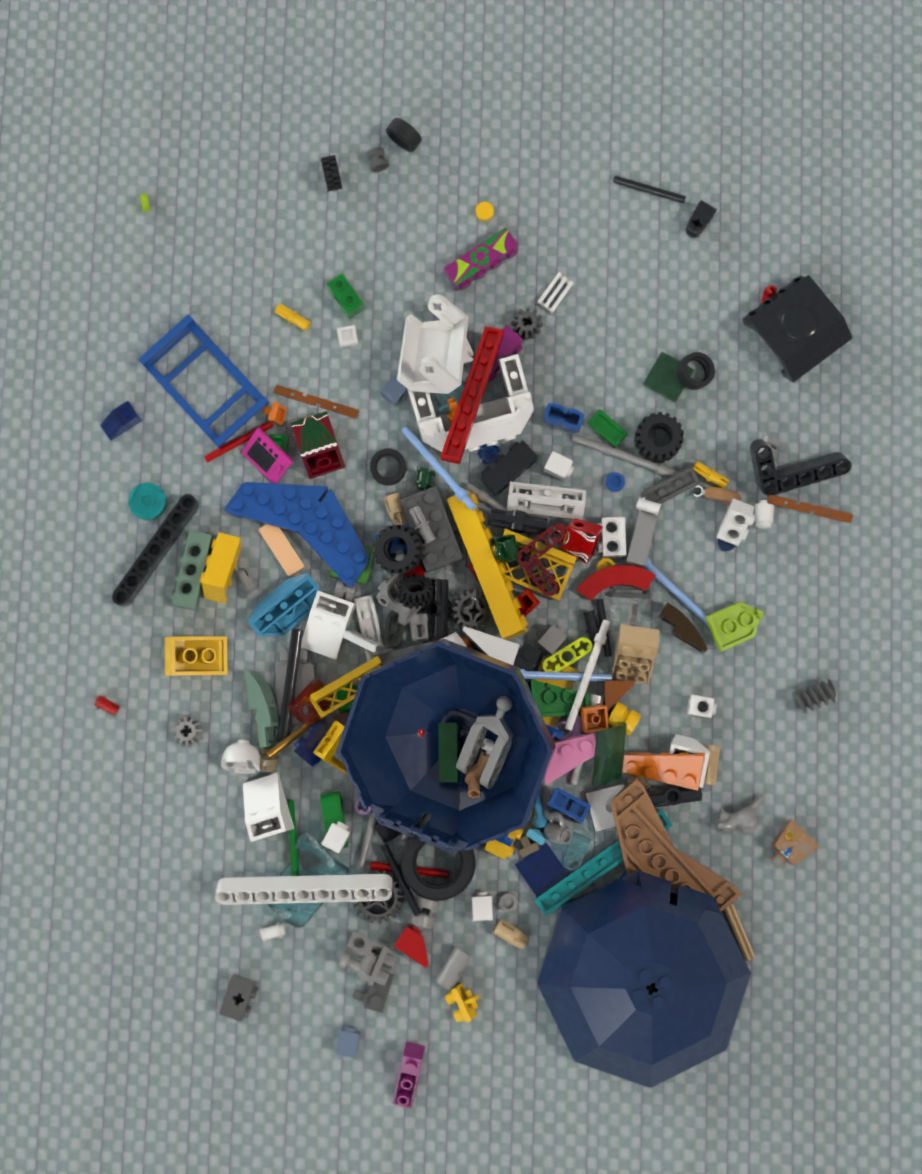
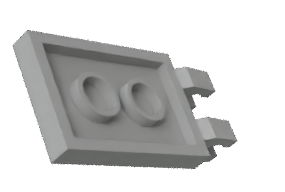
[275,649,317,724]

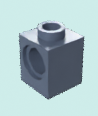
[380,374,408,407]
[336,1026,361,1058]

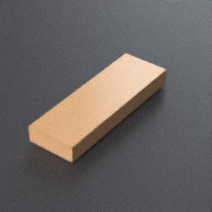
[258,524,305,578]

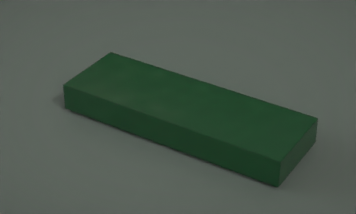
[438,723,460,782]

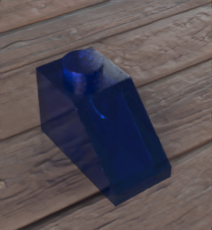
[100,401,142,441]

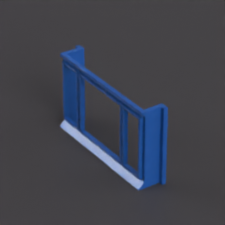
[138,314,269,448]

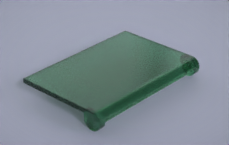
[592,722,627,786]

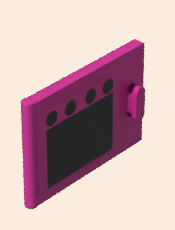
[241,427,294,484]

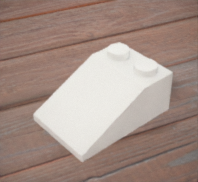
[463,626,520,665]

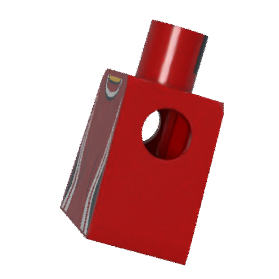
[554,519,603,564]

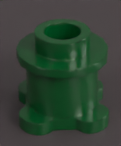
[414,467,436,490]

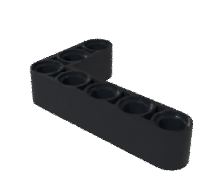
[750,439,852,496]

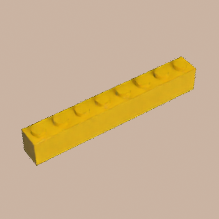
[447,490,528,640]

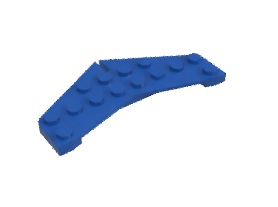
[224,482,369,588]

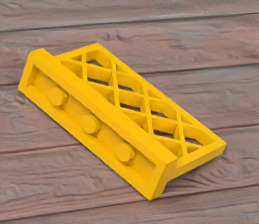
[503,529,577,601]

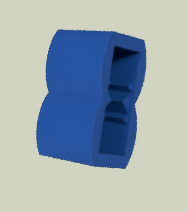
[543,403,584,433]

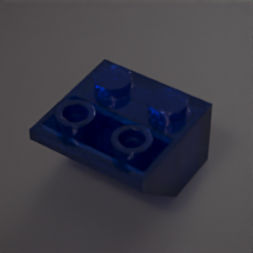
[294,722,329,768]

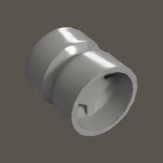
[408,895,440,929]

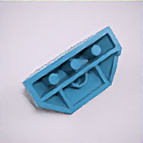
[247,573,319,637]

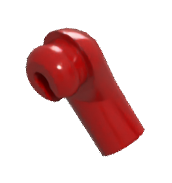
[761,285,777,303]

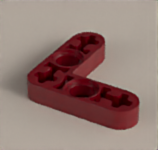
[517,525,565,596]

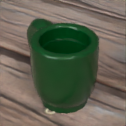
[494,534,519,563]

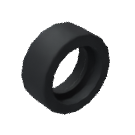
[386,117,422,152]
[677,352,715,390]
[370,448,406,486]

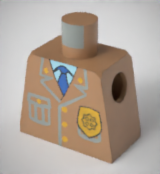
[770,819,820,868]

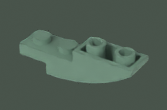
[245,671,280,748]

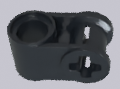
[686,200,717,238]

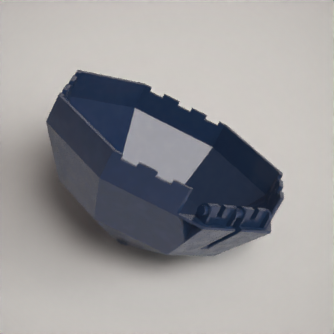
[337,638,556,853]
[536,870,751,1088]

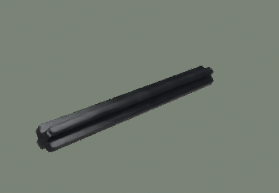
[277,628,303,743]

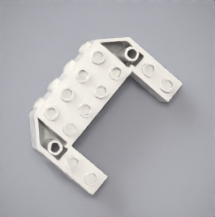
[407,354,534,452]

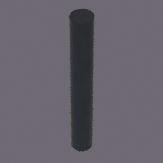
[596,599,612,657]

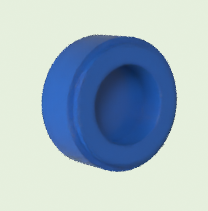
[606,472,625,492]

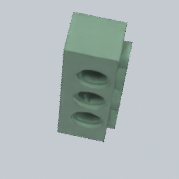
[171,530,215,611]

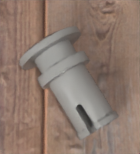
[237,569,264,600]

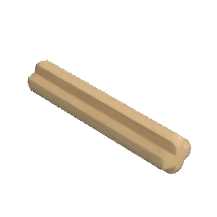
[724,904,755,961]

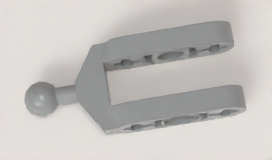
[456,696,513,789]

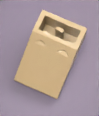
[611,624,659,684]

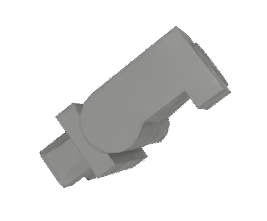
[338,931,396,986]

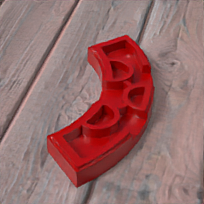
[576,565,656,601]

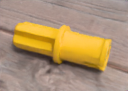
[275,304,311,332]
[693,461,729,488]

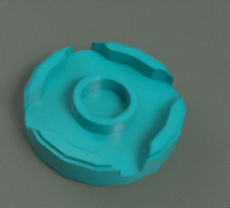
[128,482,167,521]

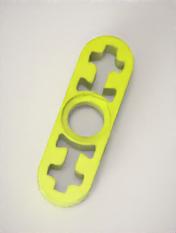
[542,637,592,672]

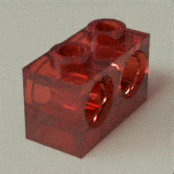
[287,679,333,724]

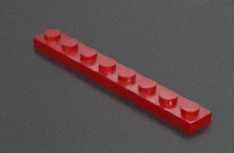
[440,326,504,465]

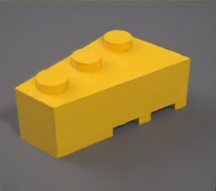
[200,532,242,604]

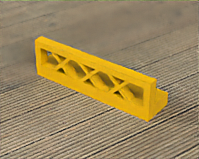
[309,656,382,719]

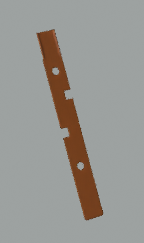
[273,384,359,418]
[767,494,853,523]

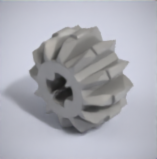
[171,715,204,748]

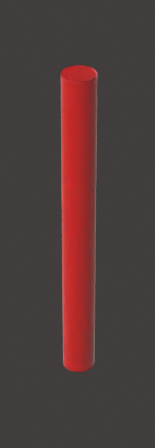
[204,421,274,463]
[370,861,449,878]

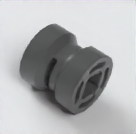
[366,147,389,173]

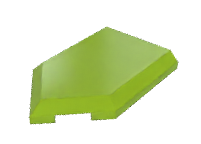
[706,602,764,652]

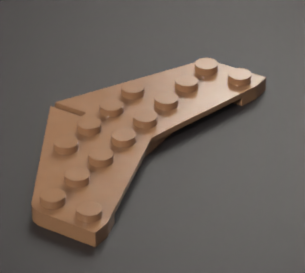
[611,777,742,912]

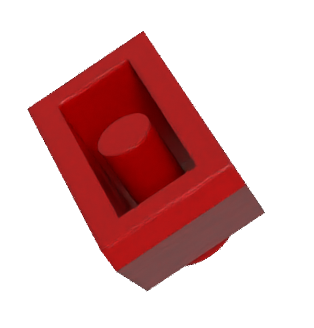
[394,925,429,969]

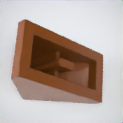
[604,681,635,711]

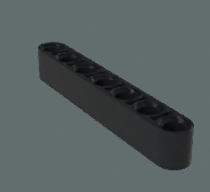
[112,494,199,607]

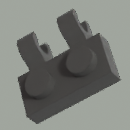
[352,971,394,1013]

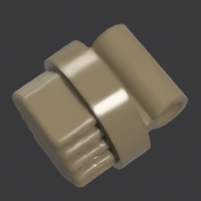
[259,746,279,772]

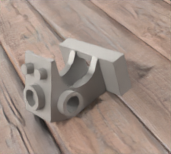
[376,574,422,626]

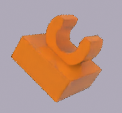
[263,402,288,426]

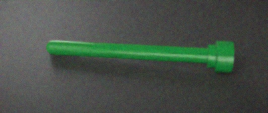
[287,799,299,876]

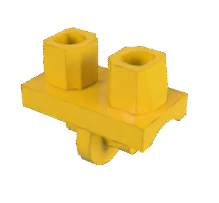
[445,983,480,1023]

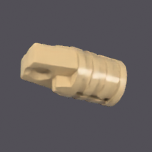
[383,493,408,525]
[492,918,529,949]

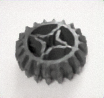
[353,870,404,924]

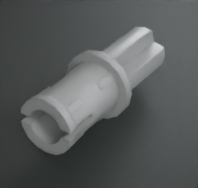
[409,506,436,544]

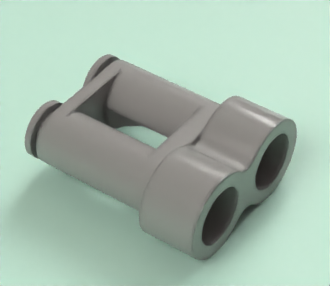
[408,613,430,642]

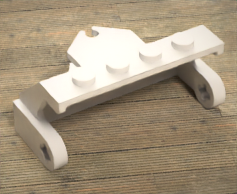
[397,294,474,394]

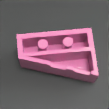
[545,732,600,785]

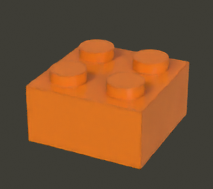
[580,704,609,733]

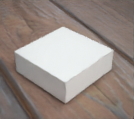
[336,325,359,348]

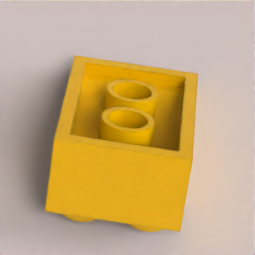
[165,636,228,676]

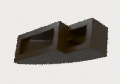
[658,602,708,654]

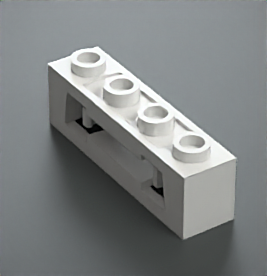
[507,481,586,520]

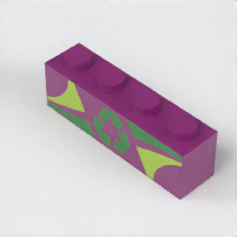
[444,227,519,291]

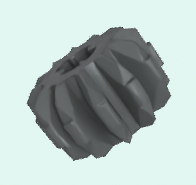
[511,307,543,340]

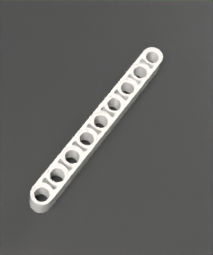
[215,874,393,905]

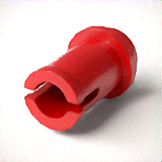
[94,695,121,716]

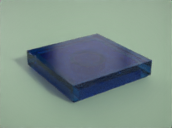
[515,842,569,897]

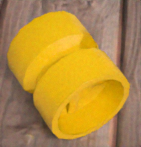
[608,701,641,736]

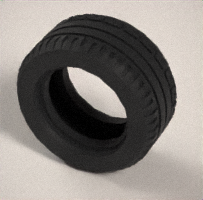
[401,835,476,901]

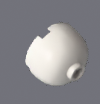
[221,740,261,774]

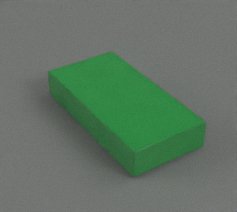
[587,409,628,448]

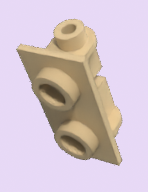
[702,744,720,786]

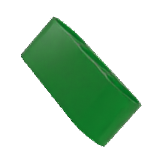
[320,791,349,850]

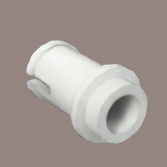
[636,497,661,516]
[260,922,286,941]

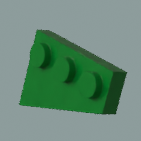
[529,679,590,717]

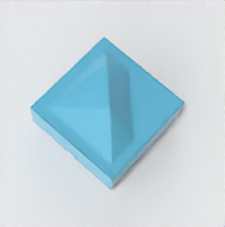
[526,828,546,845]

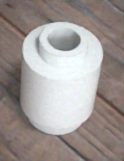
[754,500,774,529]

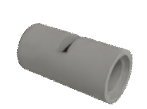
[435,946,472,991]

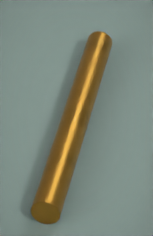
[266,706,330,759]

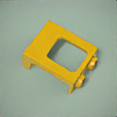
[313,720,347,775]

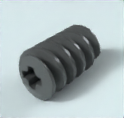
[792,679,836,714]

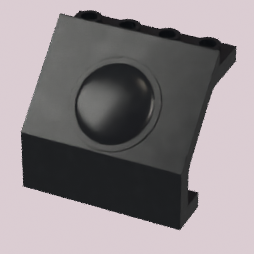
[742,275,853,383]

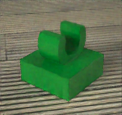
[269,434,289,455]

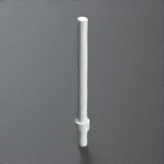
[564,620,610,731]

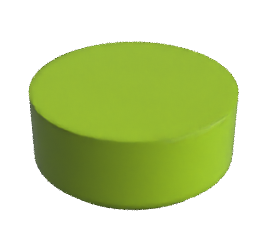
[140,193,151,213]

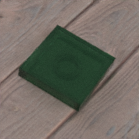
[643,352,694,403]

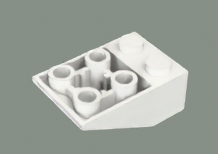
[301,591,356,660]
[243,773,294,842]

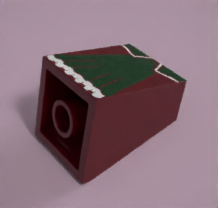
[291,411,346,479]

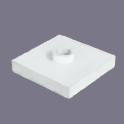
[586,784,625,832]

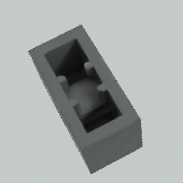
[219,974,258,1022]

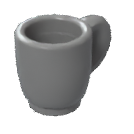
[544,811,573,845]

